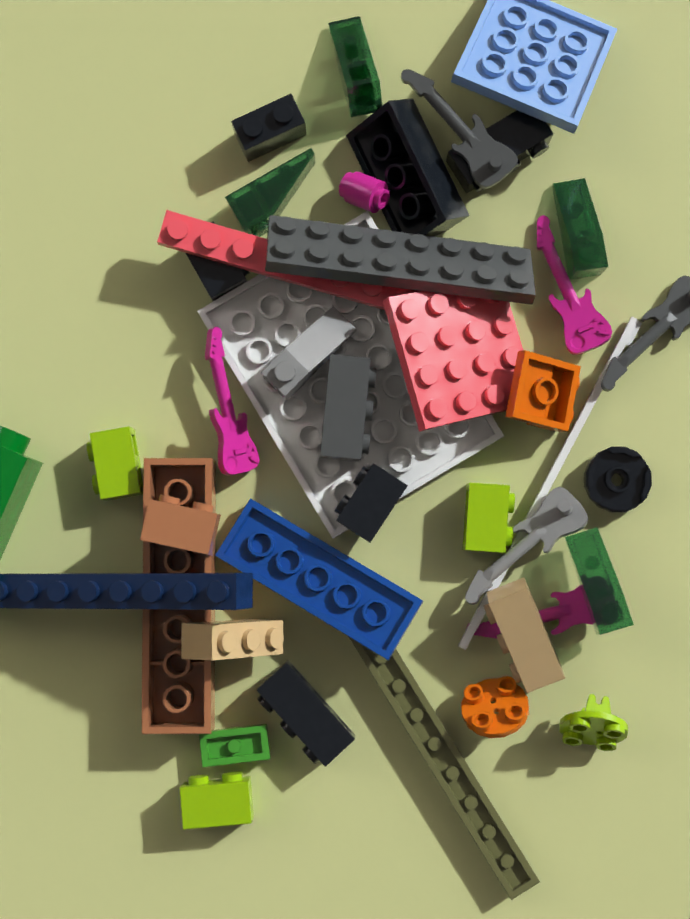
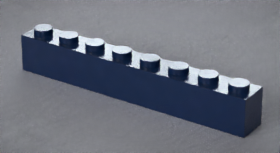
[0,573,253,610]

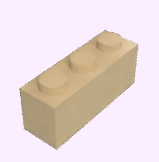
[484,578,565,693]
[181,619,284,661]

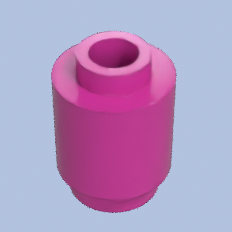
[339,171,390,213]

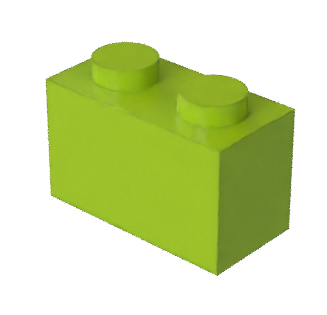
[86,426,144,501]
[462,483,515,553]
[180,772,254,830]

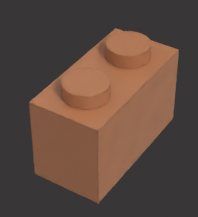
[140,494,221,555]

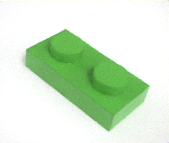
[199,724,271,767]

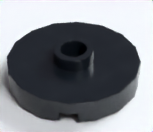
[584,447,652,512]

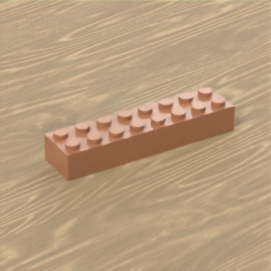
[142,458,216,734]

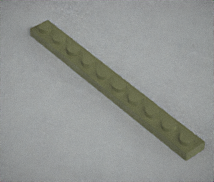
[349,637,540,900]

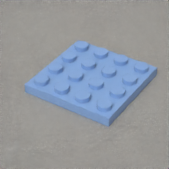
[451,0,617,134]

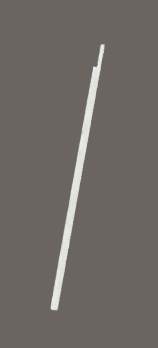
[458,316,642,650]

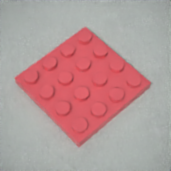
[383,291,523,432]

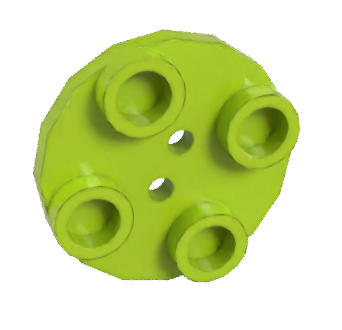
[559,694,628,751]

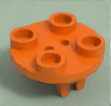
[461,676,529,738]

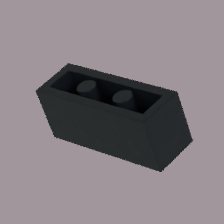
[446,110,554,194]
[257,660,355,767]

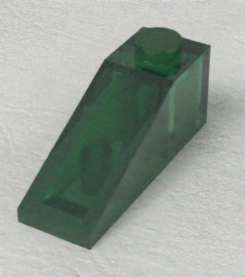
[328,16,382,118]
[225,148,315,237]
[552,178,608,280]
[565,527,634,635]

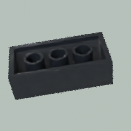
[346,99,469,237]

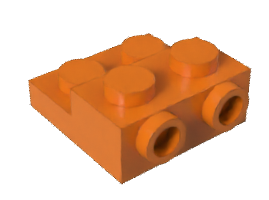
[505,350,581,432]

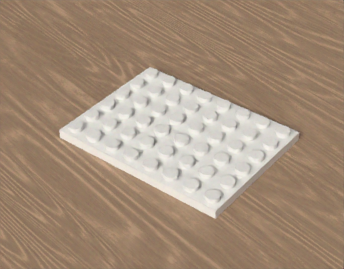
[197,211,504,539]

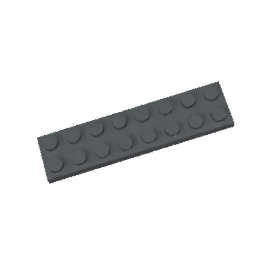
[265,215,536,305]

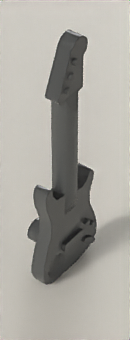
[401,69,518,189]
[601,275,690,392]

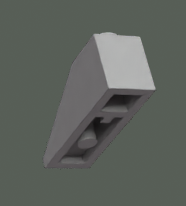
[261,306,357,401]

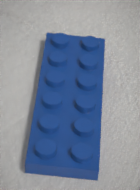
[215,498,423,661]

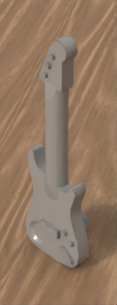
[465,487,588,605]

